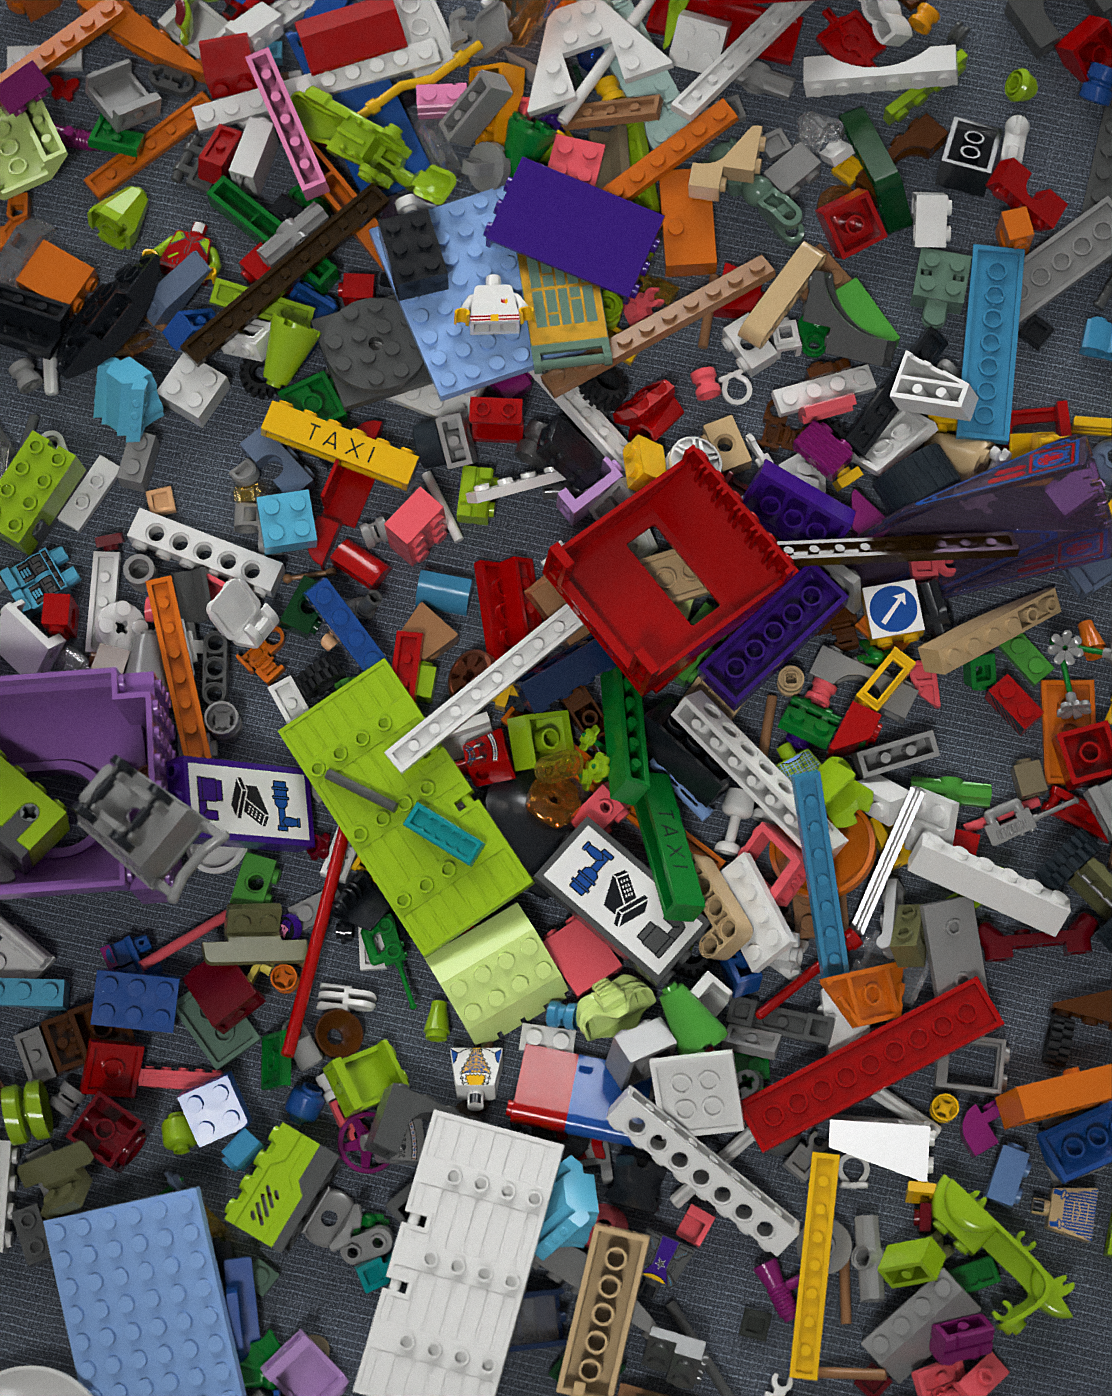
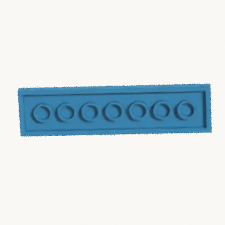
[955,244,1025,445]

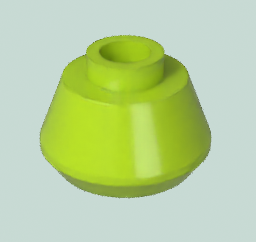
[1005,68,1038,102]

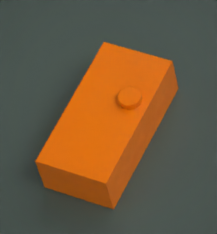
[658,169,717,277]
[995,1064,1112,1130]

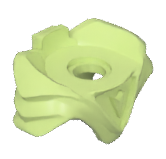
[576,974,656,1041]

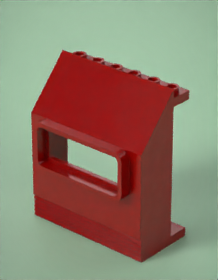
[542,444,799,697]

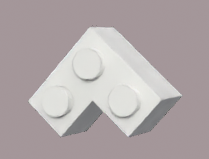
[911,192,952,247]

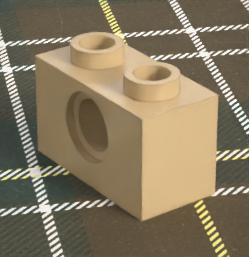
[700,415,752,477]

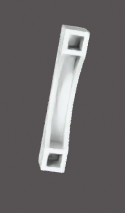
[803,45,958,97]

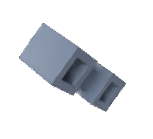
[239,426,316,494]

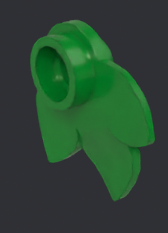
[797,315,830,358]

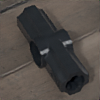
[916,577,954,639]

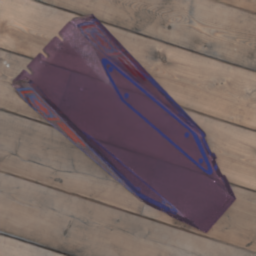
[844,435,1112,599]

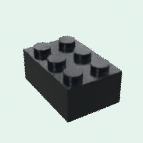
[378,209,449,301]

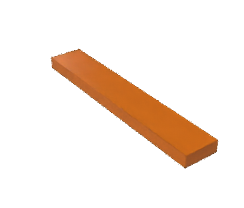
[83,91,212,201]

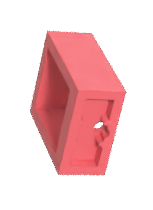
[736,822,806,907]

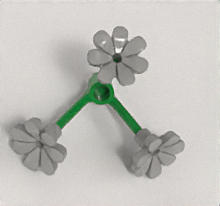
[1048,630,1112,720]

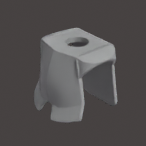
[301,1186,362,1252]

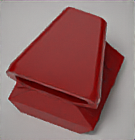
[613,379,684,442]

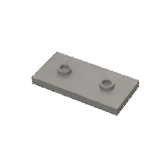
[919,895,989,998]

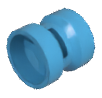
[546,1000,578,1030]

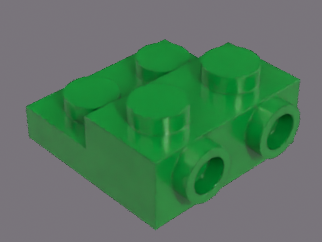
[277,370,350,424]

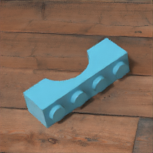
[0,978,70,1011]

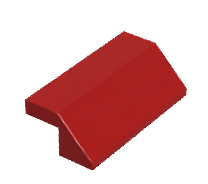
[294,0,408,76]
[474,556,547,661]

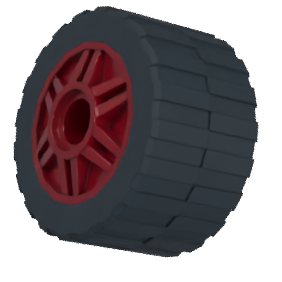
[872,443,961,522]

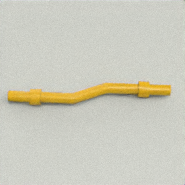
[357,40,484,118]

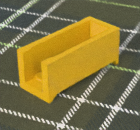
[854,647,916,713]

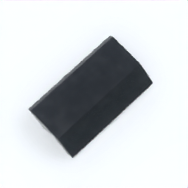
[0,283,71,360]

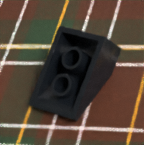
[935,116,1003,197]

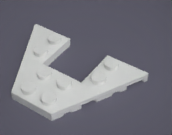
[527,0,674,117]

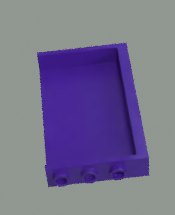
[483,156,665,305]

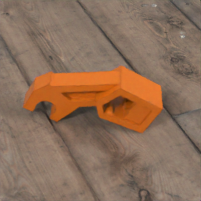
[0,192,31,252]

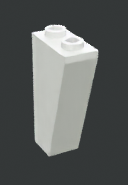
[829,1114,935,1181]

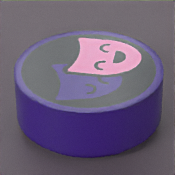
[279,913,302,940]

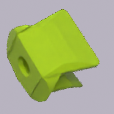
[817,756,874,828]

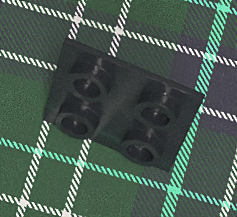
[330,870,392,932]

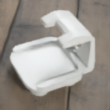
[206,578,280,648]

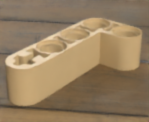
[692,853,753,961]

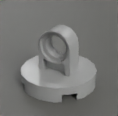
[461,142,511,192]

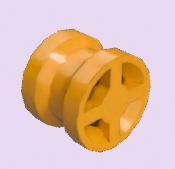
[908,3,940,35]

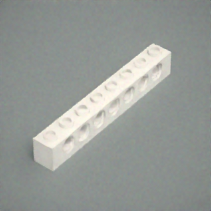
[671,690,849,859]
[606,1085,800,1257]

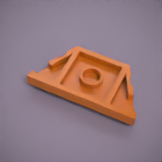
[819,962,908,1029]

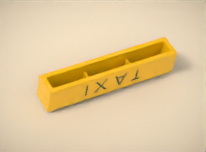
[261,400,419,491]

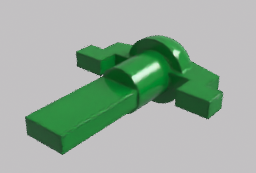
[857,639,892,665]
[353,1212,390,1245]

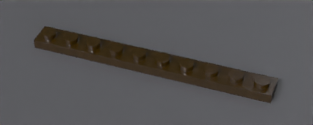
[180,182,390,367]
[777,532,1020,567]

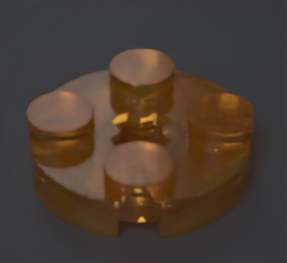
[526,775,581,828]

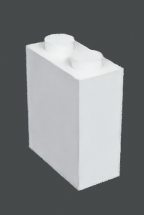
[229,117,279,198]

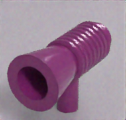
[54,123,99,152]
[752,1257,800,1323]

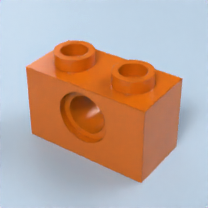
[995,206,1035,255]

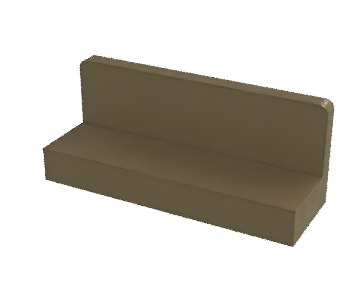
[588,125,630,189]

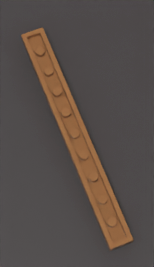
[540,255,776,399]

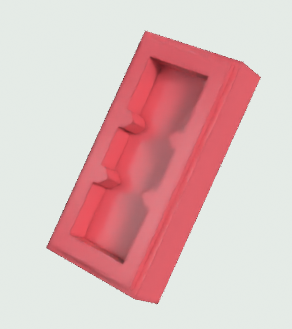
[954,1352,1010,1396]

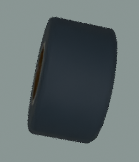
[413,419,446,469]

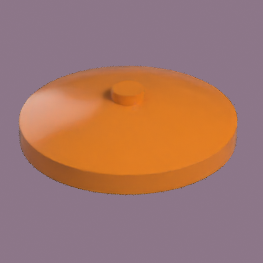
[769,810,877,899]

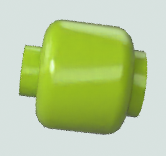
[161,1111,197,1155]

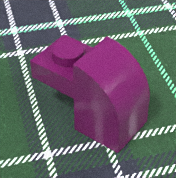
[960,1100,1000,1158]

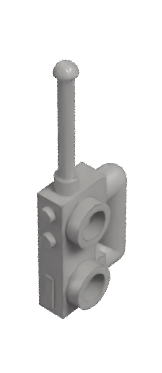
[983,797,1079,846]

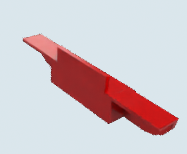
[308,420,384,571]

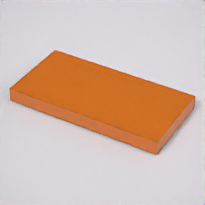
[1040,680,1099,785]

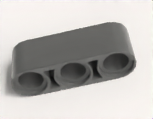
[202,631,230,707]

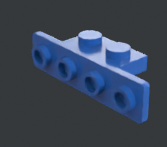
[224,1256,260,1363]

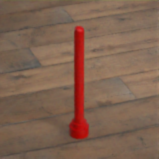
[755,927,863,1020]

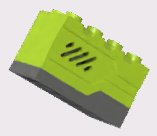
[224,1122,344,1256]

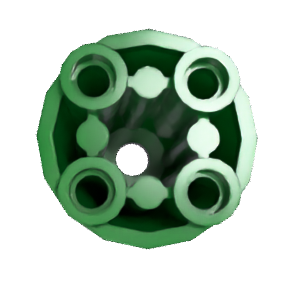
[503,111,556,178]

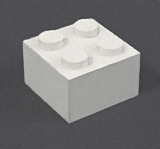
[668,9,732,73]
[157,352,231,428]

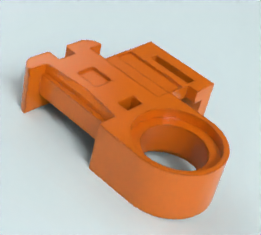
[236,626,286,686]

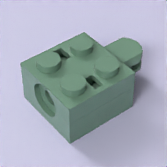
[910,247,972,330]

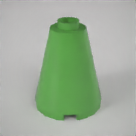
[659,981,728,1055]

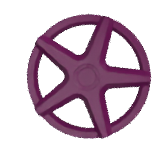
[337,1112,389,1174]

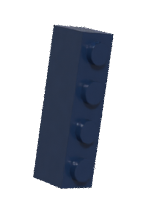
[513,634,617,713]

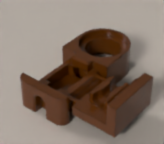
[757,399,806,452]
[815,607,859,652]

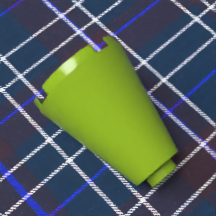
[263,313,321,389]

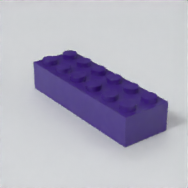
[697,566,849,712]

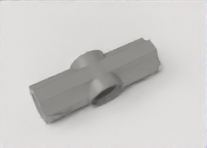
[732,61,796,101]
[256,202,329,268]
[851,1215,885,1303]

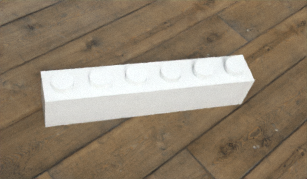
[908,832,1071,937]

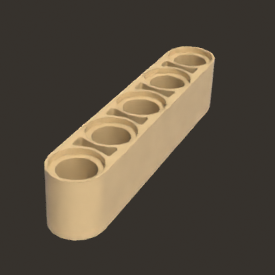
[738,241,827,349]

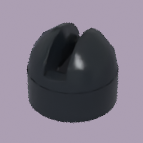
[397,89,416,109]

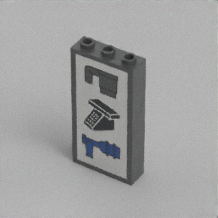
[533,816,711,987]

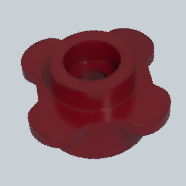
[307,833,331,861]

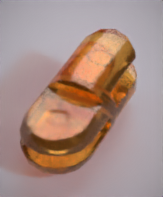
[111,331,153,361]

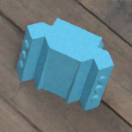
[93,357,164,442]
[535,1155,599,1261]

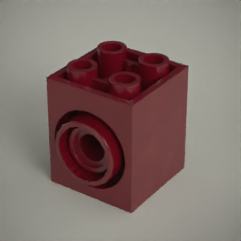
[65,1091,153,1174]

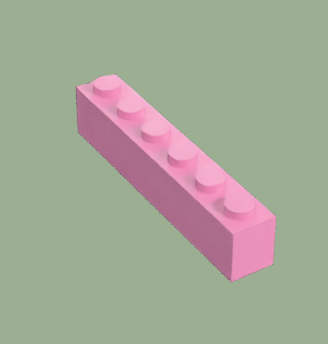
[245,47,330,201]

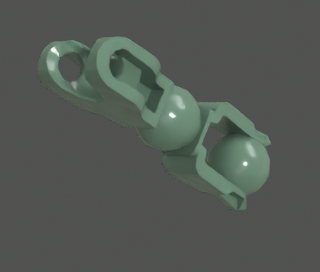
[702,137,805,246]

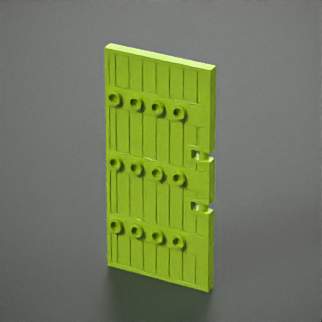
[278,658,535,958]

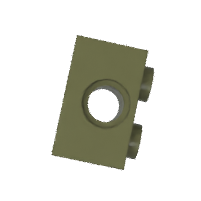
[890,904,927,968]

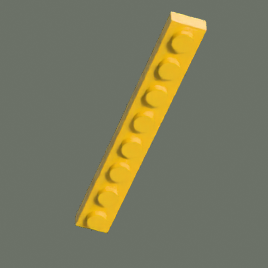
[789,1152,840,1381]

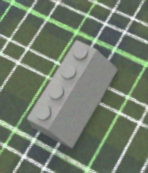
[861,1266,981,1384]

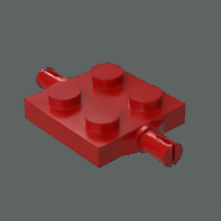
[816,7,887,67]

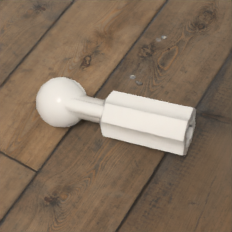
[999,115,1030,164]

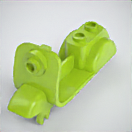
[931,1174,1075,1336]

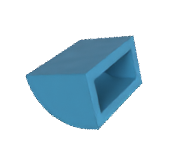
[416,570,473,616]

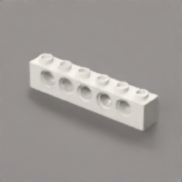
[127,508,286,598]

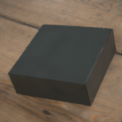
[738,1307,772,1342]

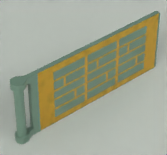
[516,252,613,374]

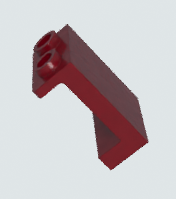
[182,961,266,1035]

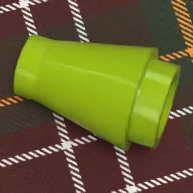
[423,1000,450,1042]

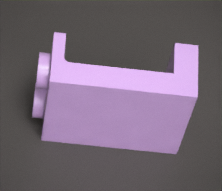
[556,456,623,526]
[260,1329,349,1396]

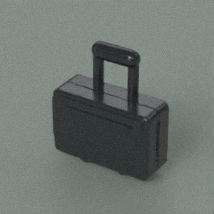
[536,417,604,491]

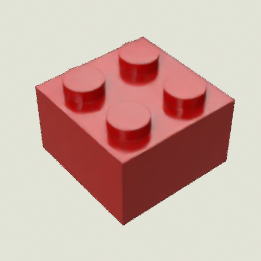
[815,187,888,260]
[1052,720,1112,791]

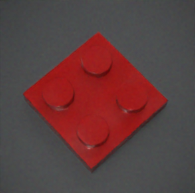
[80,1038,145,1098]

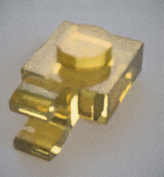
[637,274,680,305]

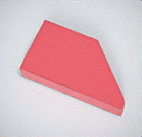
[909,660,941,708]

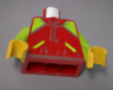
[142,222,222,286]

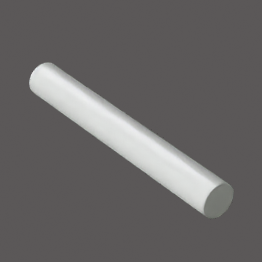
[422,471,464,543]

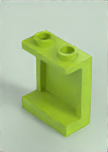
[322,1039,409,1118]

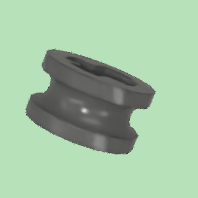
[947,20,971,46]

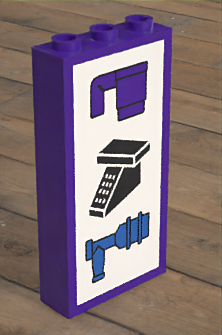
[166,755,315,853]

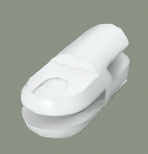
[316,983,377,1012]

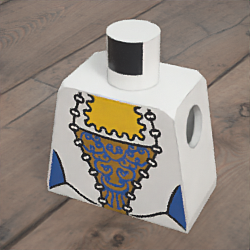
[450,1048,503,1111]

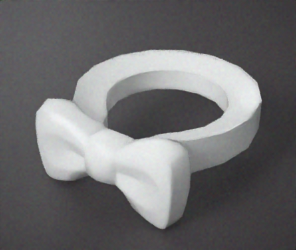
[718,368,753,406]
[838,1154,870,1189]

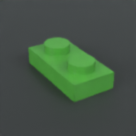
[999,633,1055,687]

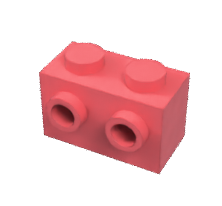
[569,781,631,835]

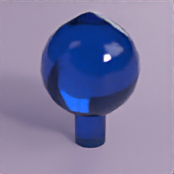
[576,46,605,72]

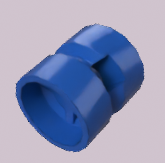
[1078,62,1112,107]

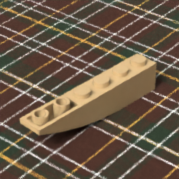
[918,587,1062,675]

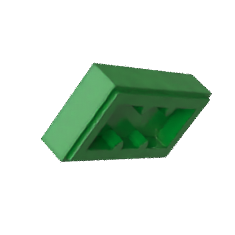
[948,1255,1001,1294]

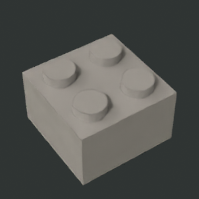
[605,1017,677,1090]

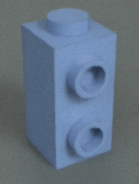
[983,1142,1032,1208]

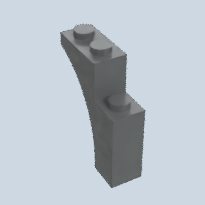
[802,270,896,367]

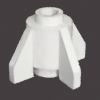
[768,932,809,980]

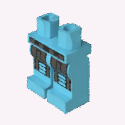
[0,546,82,619]

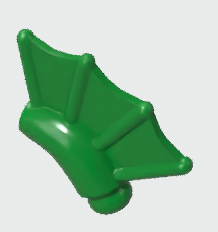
[239,1329,281,1390]

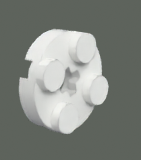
[94,601,149,651]

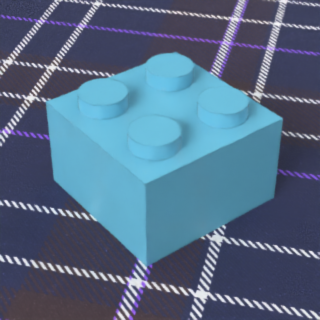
[256,489,317,555]

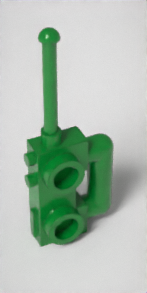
[360,913,417,1010]

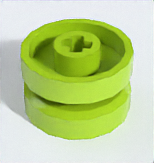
[1,1079,54,1146]

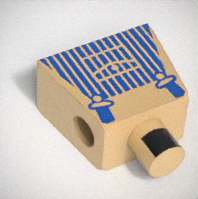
[1031,1188,1098,1243]

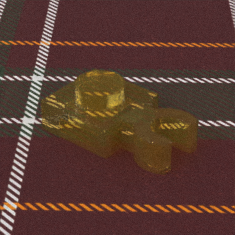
[233,484,261,503]

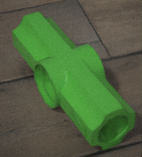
[909,776,992,808]

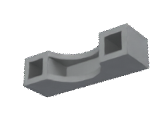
[807,645,919,724]

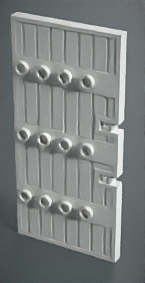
[353,1109,565,1396]

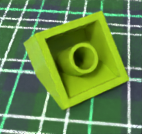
[507,710,576,772]

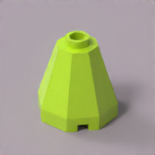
[87,186,149,250]

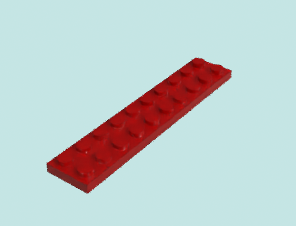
[741,976,1005,1154]

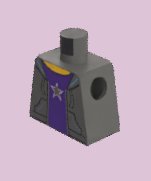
[639,1228,696,1299]

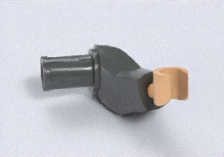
[321,590,382,651]

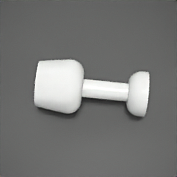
[714,787,754,857]

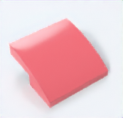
[798,393,857,424]
[911,1360,966,1396]

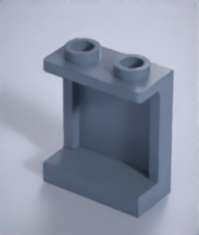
[1053,519,1112,601]

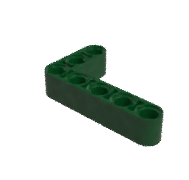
[838,106,913,235]

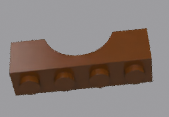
[854,113,949,210]

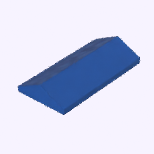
[1036,1101,1112,1184]

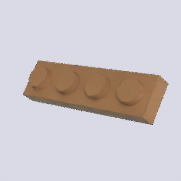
[562,94,663,131]

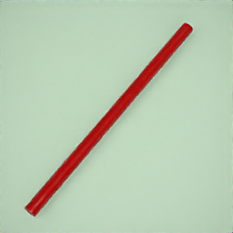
[281,827,349,1058]

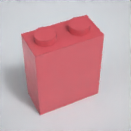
[543,916,622,1000]

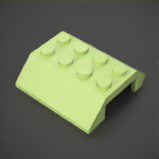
[0,99,68,200]
[424,902,569,1047]

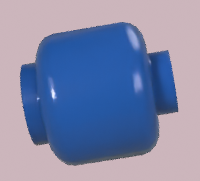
[285,1082,325,1125]

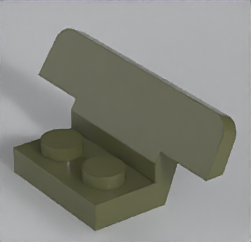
[201,903,308,966]
[17,1141,94,1219]

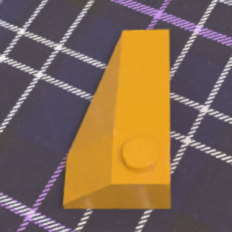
[468,62,525,151]

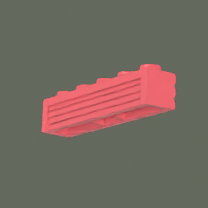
[138,1066,224,1090]

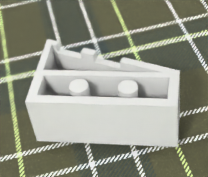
[890,350,978,421]

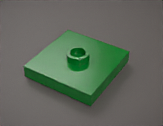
[261,1030,291,1091]

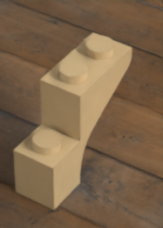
[688,125,767,202]

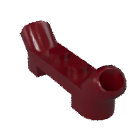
[978,912,1099,962]

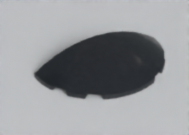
[56,254,160,379]
[483,763,575,900]

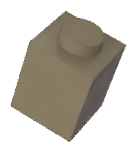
[1010,758,1048,801]

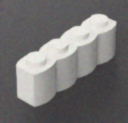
[858,0,912,47]

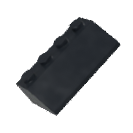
[644,696,735,808]

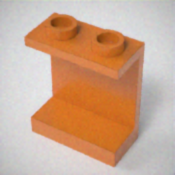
[16,239,99,319]

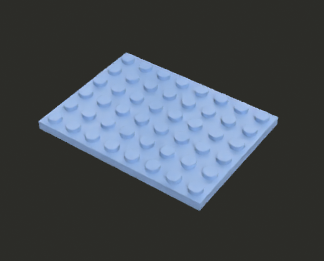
[369,185,587,401]
[43,1186,247,1396]

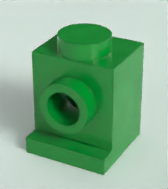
[963,651,997,691]

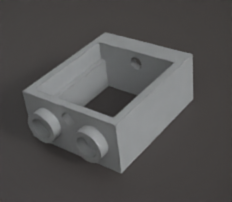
[933,1037,1010,1097]

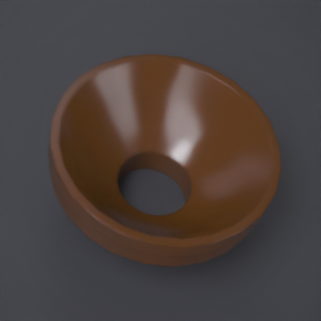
[314,1009,363,1059]

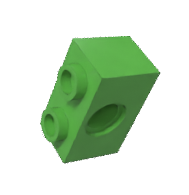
[229,852,282,904]

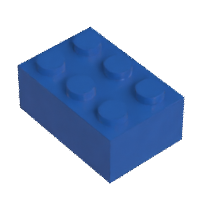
[91,967,180,1033]

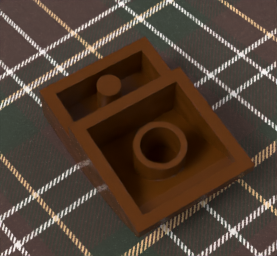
[40,1002,137,1076]

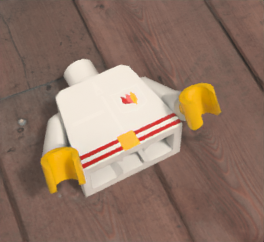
[454,274,536,335]

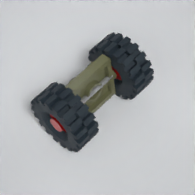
[1034,827,1112,953]

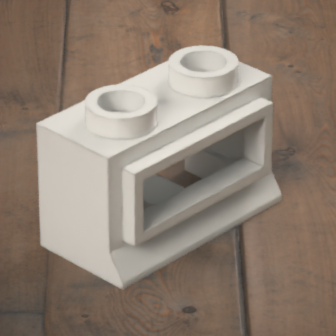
[221,319,271,362]

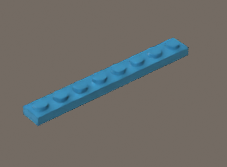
[791,770,850,979]

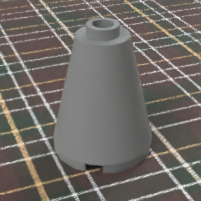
[125,630,171,698]

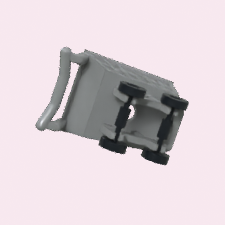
[71,754,230,904]

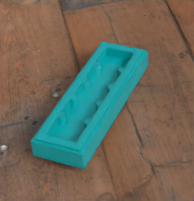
[403,802,486,867]

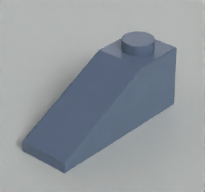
[145,251,212,326]

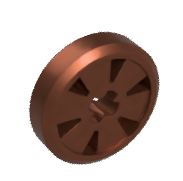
[447,649,496,697]

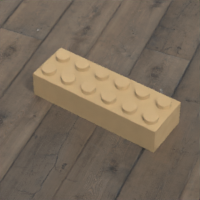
[556,1222,651,1396]

